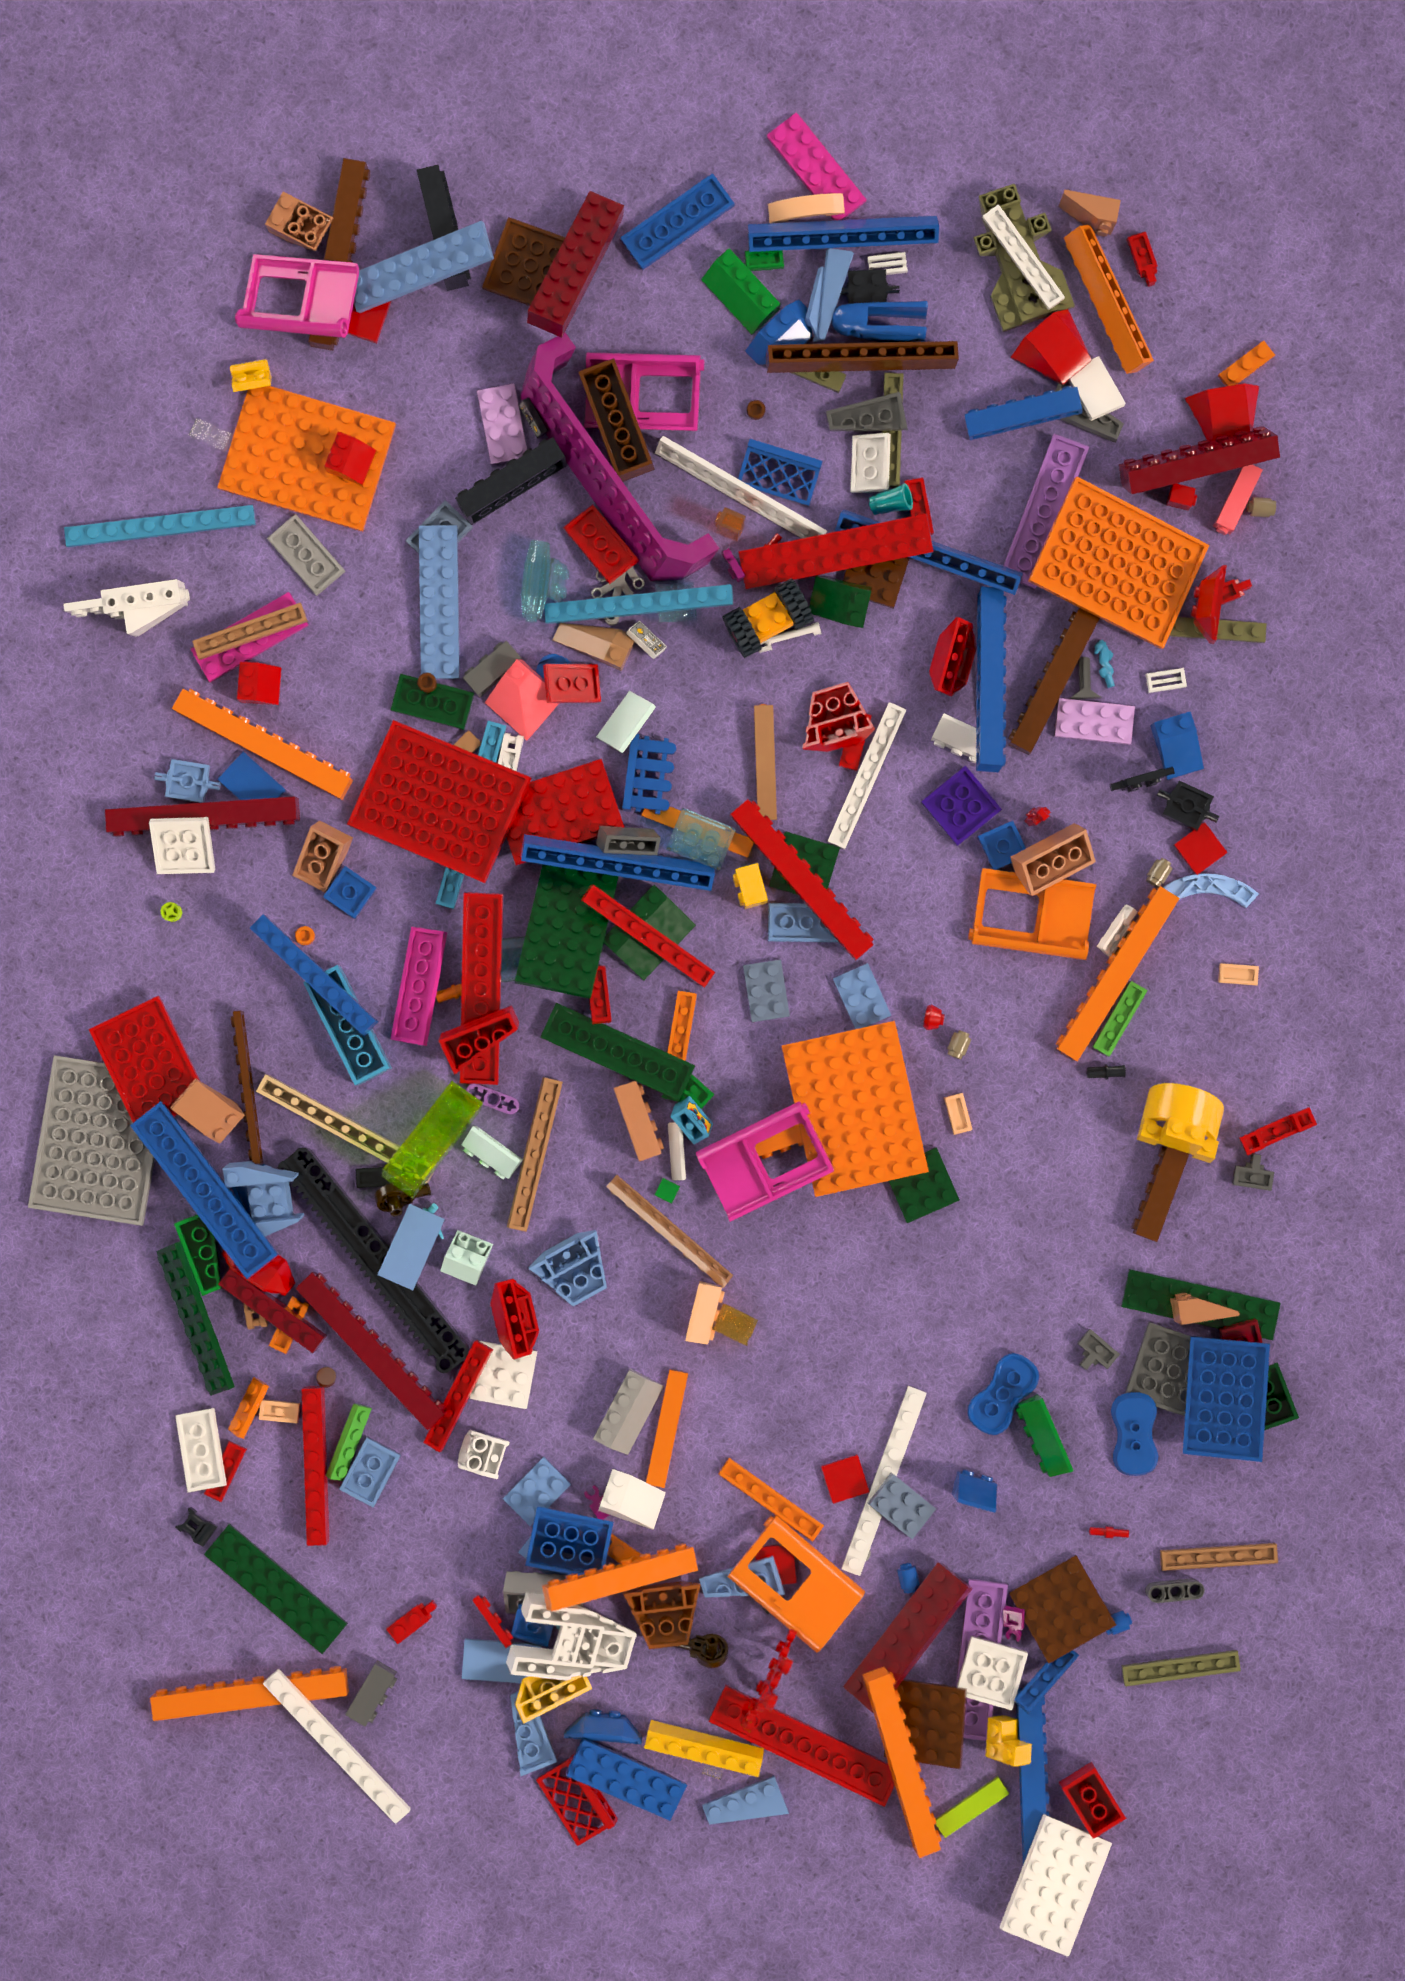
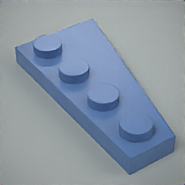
[702,1776,789,1825]

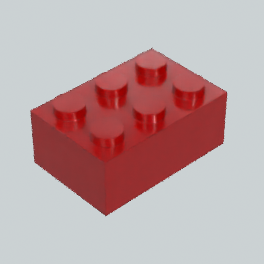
[1059,1762,1126,1839]

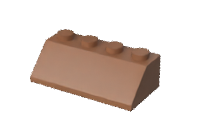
[1010,823,1096,896]
[614,1081,664,1162]

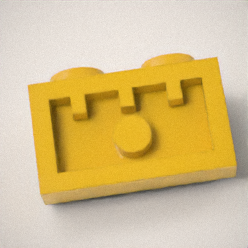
[230,359,271,392]

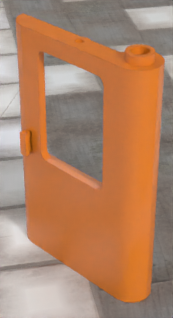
[968,868,1097,960]
[727,1515,865,1653]

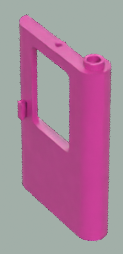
[235,254,359,338]
[584,352,705,431]
[696,1101,834,1222]

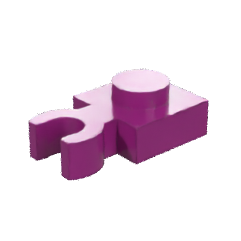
[722,548,745,582]
[584,1485,609,1520]
[1003,1606,1024,1642]

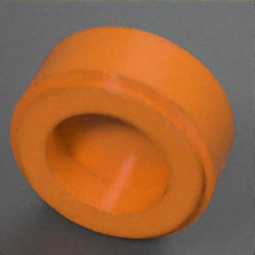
[295,926,315,946]

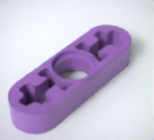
[466,1084,520,1114]

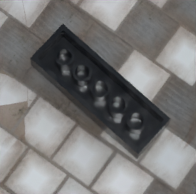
[416,164,471,291]
[455,437,567,525]

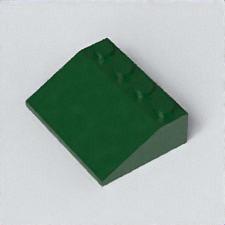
[604,885,696,981]

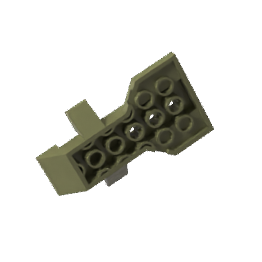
[973,183,1075,332]

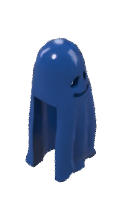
[831,301,928,343]

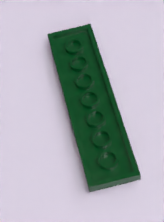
[540,1003,696,1101]
[156,1241,235,1396]
[1121,1269,1281,1341]
[204,1524,348,1654]

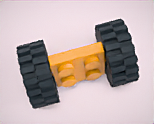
[722,579,814,658]

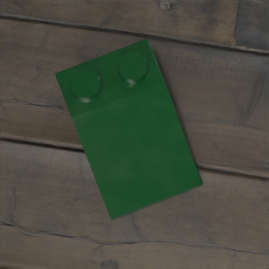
[809,575,872,628]
[1264,1362,1299,1431]

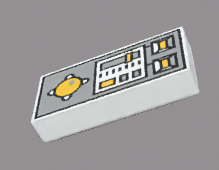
[626,621,667,659]

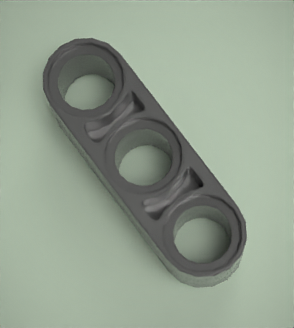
[1145,1578,1205,1603]

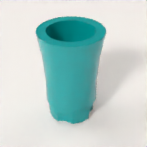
[869,483,913,515]

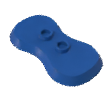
[967,1353,1039,1435]
[1111,1392,1158,1476]

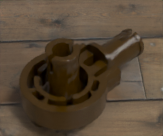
[375,1183,431,1217]
[673,1634,728,1668]

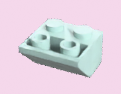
[440,1230,493,1285]

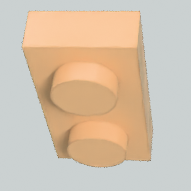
[259,1399,300,1423]

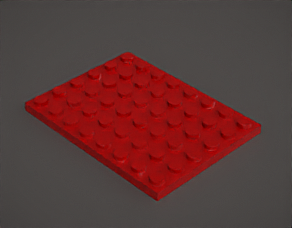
[347,720,532,883]

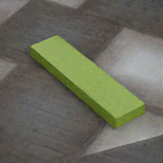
[936,1776,1009,1838]

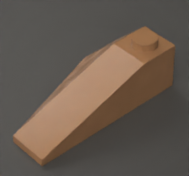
[552,623,635,672]

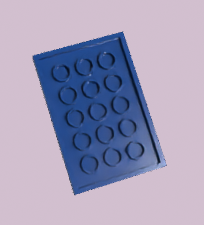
[1183,1336,1270,1462]

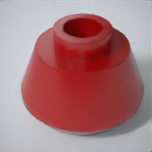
[923,1004,945,1030]

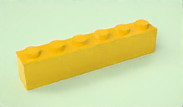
[644,1720,764,1777]

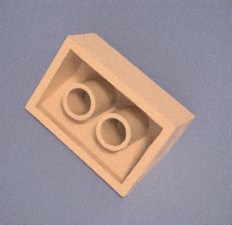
[685,1281,725,1344]

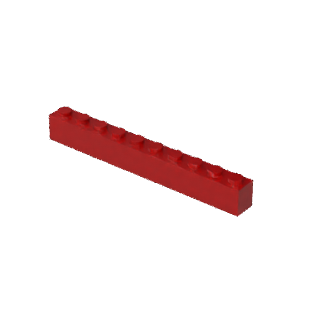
[730,799,874,961]

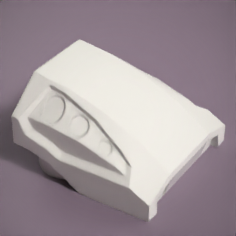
[458,1430,509,1479]

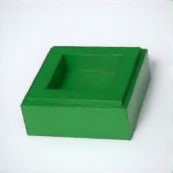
[655,1178,680,1204]

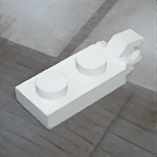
[1097,904,1138,957]

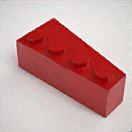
[439,1005,519,1075]

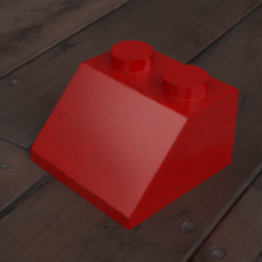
[324,431,377,486]
[237,662,282,705]

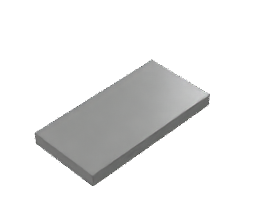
[267,514,346,596]

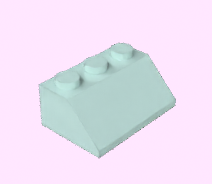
[462,1126,523,1180]

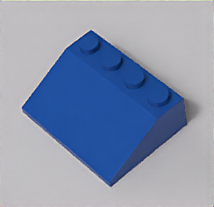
[525,1507,614,1576]

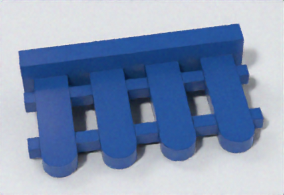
[623,734,676,815]

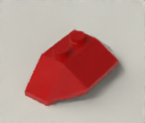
[1191,565,1227,644]
[929,617,977,696]
[221,1250,296,1296]
[490,1279,539,1359]

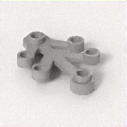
[591,567,645,625]

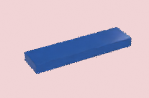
[1013,1650,1079,1714]

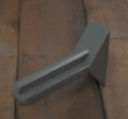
[1070,657,1101,699]

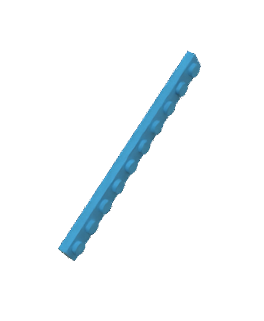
[64,505,256,547]
[544,584,733,624]
[435,721,507,910]

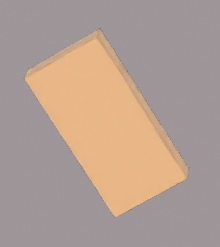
[1218,963,1259,986]
[944,1093,972,1135]

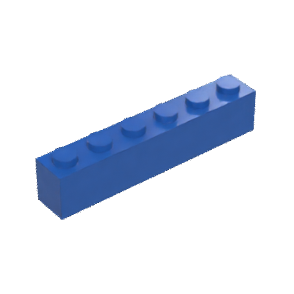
[964,385,1082,440]

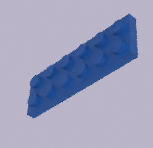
[620,173,735,270]
[565,1738,687,1821]

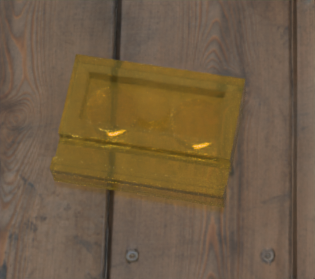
[712,1304,758,1346]

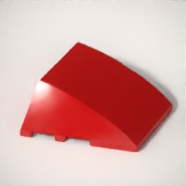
[1011,309,1092,385]
[1184,383,1259,442]
[802,682,875,752]

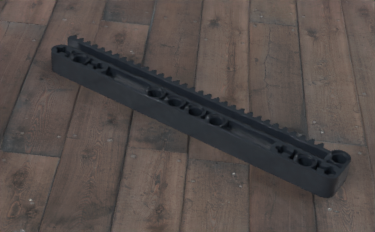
[277,1147,470,1373]

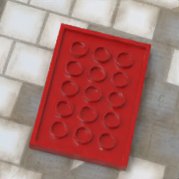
[506,758,625,866]
[88,996,200,1123]

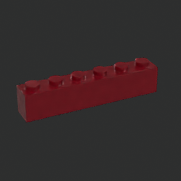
[218,1269,328,1353]

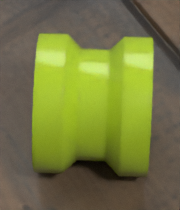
[160,902,182,922]

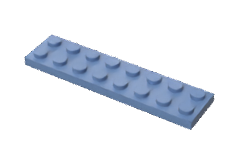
[354,221,494,313]
[419,525,460,679]

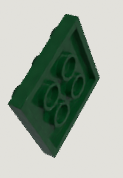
[769,831,840,895]
[888,1147,960,1223]

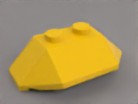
[515,1675,592,1724]

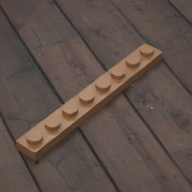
[507,1077,563,1232]
[606,1175,733,1288]

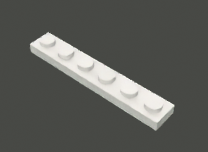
[983,204,1065,310]

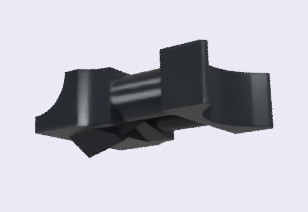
[175,1507,217,1547]

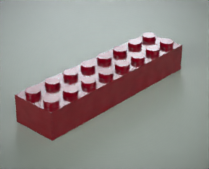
[527,191,624,338]
[1118,426,1280,495]
[843,1562,973,1713]

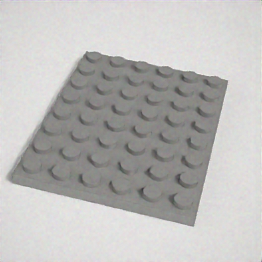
[28,1055,155,1226]

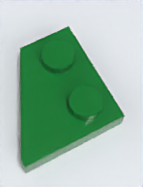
[661,1074,715,1109]

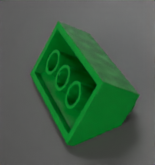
[701,248,780,335]
[1015,1394,1074,1477]

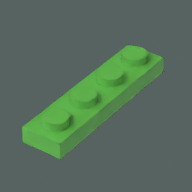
[1092,981,1148,1057]
[326,1403,372,1481]

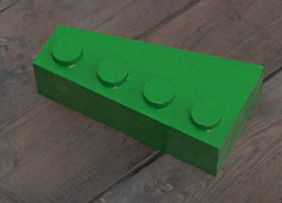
[174,1214,222,1296]

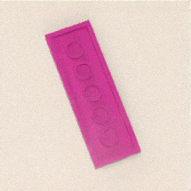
[767,112,867,220]
[190,592,309,682]
[390,927,448,1046]

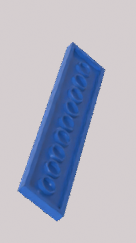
[130,1102,279,1279]

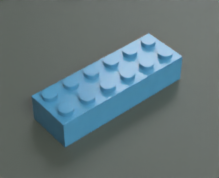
[303,965,392,1086]

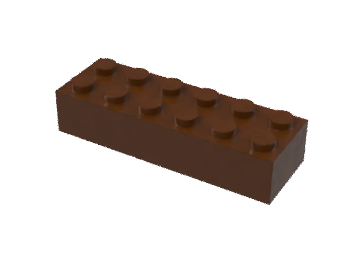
[579,358,655,482]

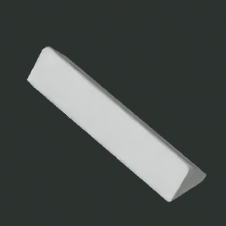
[668,1122,686,1180]

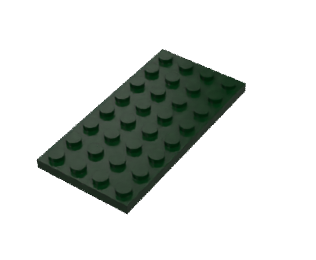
[515,864,619,999]

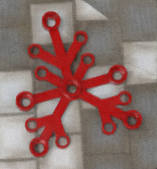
[741,1629,797,1733]

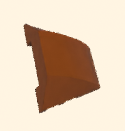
[623,1581,701,1649]

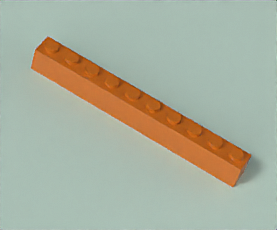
[172,689,353,800]
[1055,886,1180,1061]
[150,1666,349,1721]
[862,1667,941,1858]

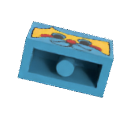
[670,1096,713,1144]

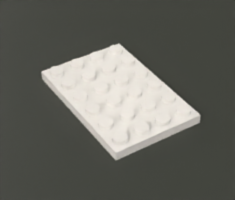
[999,1814,1112,1957]

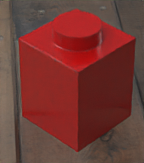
[1166,483,1197,511]

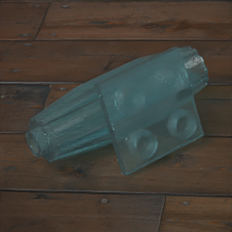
[521,540,569,623]

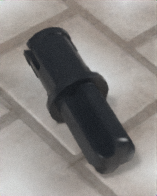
[1086,1064,1126,1080]

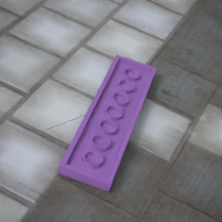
[1003,434,1089,589]
[955,1579,1008,1741]

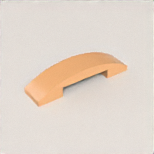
[768,193,845,223]

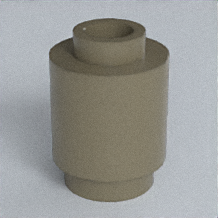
[1247,497,1276,517]
[1146,858,1173,887]
[947,1030,972,1060]

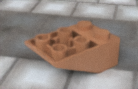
[265,191,333,251]

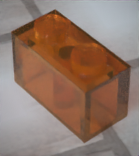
[715,507,746,542]

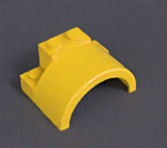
[1137,1083,1224,1163]

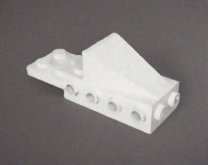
[64,579,190,637]

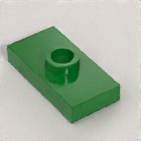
[745,250,784,271]

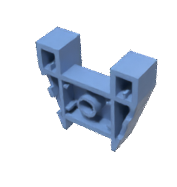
[223,1161,304,1236]

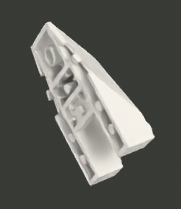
[506,1592,637,1680]

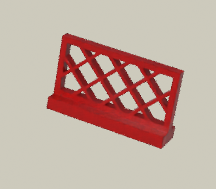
[536,1754,618,1846]

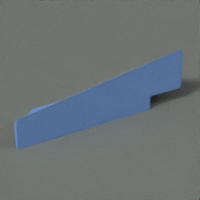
[805,248,854,343]

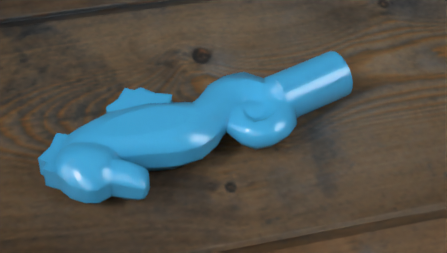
[1094,640,1115,688]

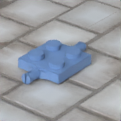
[154,759,221,803]

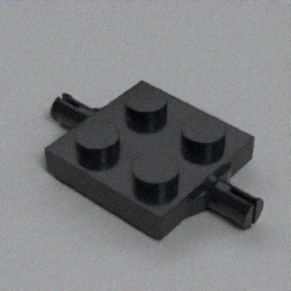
[840,270,900,304]
[1109,766,1175,793]
[1157,780,1219,832]

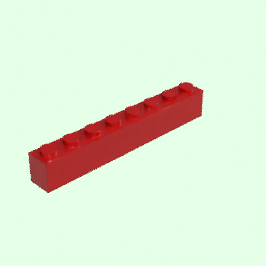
[302,1386,330,1546]

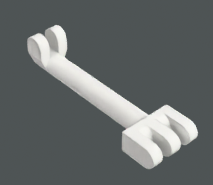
[759,622,822,653]

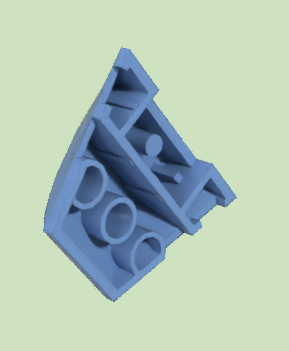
[528,1230,607,1306]

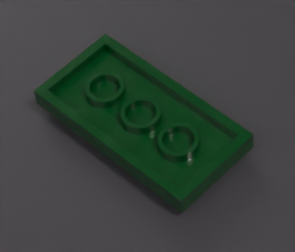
[390,673,475,730]

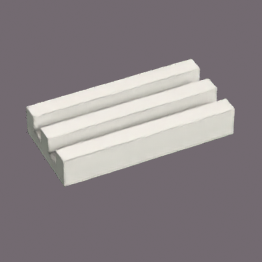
[867,252,908,275]
[1145,668,1187,693]

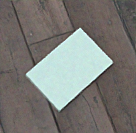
[596,691,656,753]

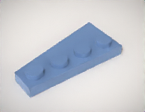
[699,1556,785,1597]
[510,1691,557,1776]

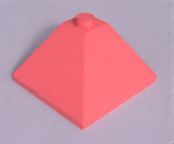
[485,659,559,741]

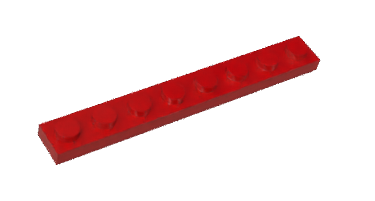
[581,884,715,988]

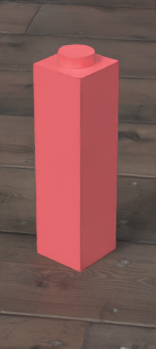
[1213,465,1263,535]

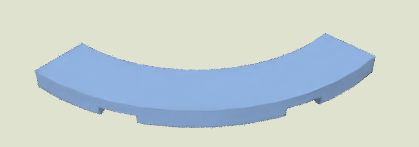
[1163,874,1259,908]

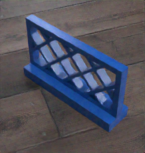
[738,439,823,506]

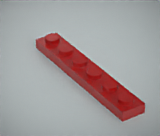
[423,1340,493,1452]

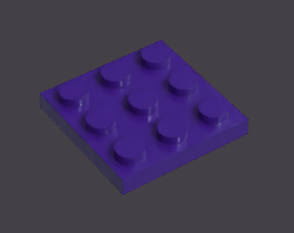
[921,765,1002,846]

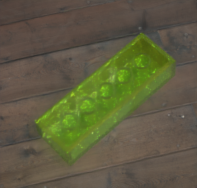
[382,1081,483,1198]

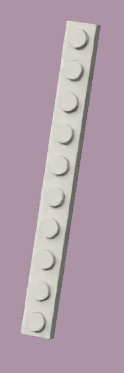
[655,436,827,538]
[842,1386,927,1576]
[263,1668,411,1824]

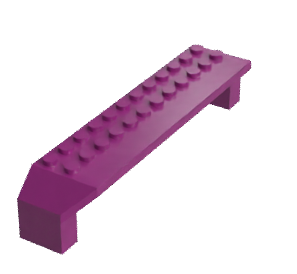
[520,333,720,581]

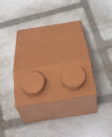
[1059,189,1121,237]
[292,821,353,893]
[171,1078,245,1144]
[1170,1293,1240,1325]

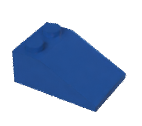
[1150,711,1204,780]
[952,1469,997,1513]

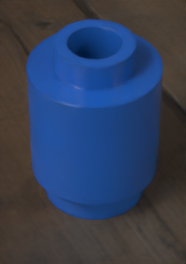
[897,1563,920,1594]
[1106,1610,1132,1635]

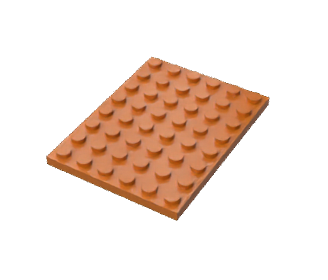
[217,386,396,532]
[1028,476,1209,649]
[781,1021,929,1197]

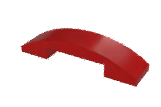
[1239,1107,1317,1156]

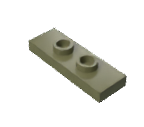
[790,371,846,393]

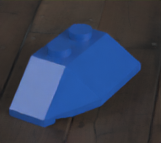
[745,299,812,365]
[564,1709,642,1745]

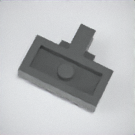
[1232,1153,1275,1191]
[1077,1329,1120,1370]

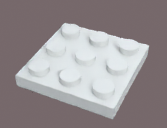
[149,817,215,874]
[470,1341,537,1409]
[957,1636,1028,1710]

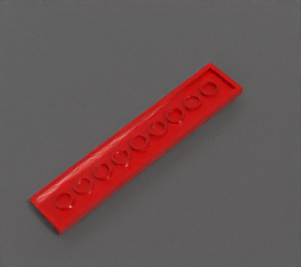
[738,513,934,589]
[460,892,503,1085]
[709,1684,895,1807]

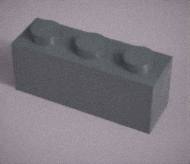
[463,641,522,698]
[596,826,661,855]
[345,1660,397,1727]

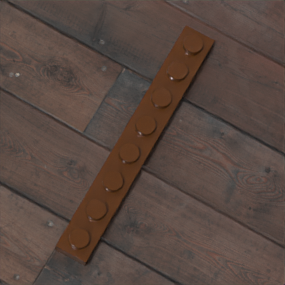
[231,1011,263,1164]

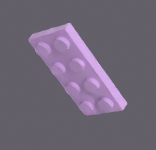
[477,384,527,466]
[1054,698,1135,745]

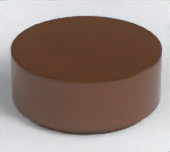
[747,400,766,420]
[417,673,437,693]
[316,1367,336,1388]

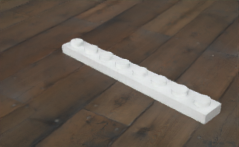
[827,702,906,850]

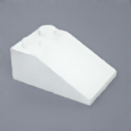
[598,1469,666,1530]

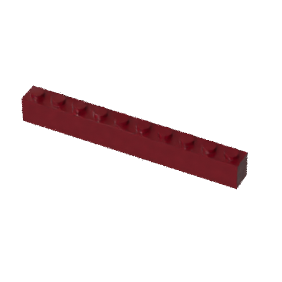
[105,796,300,837]
[295,1272,447,1430]

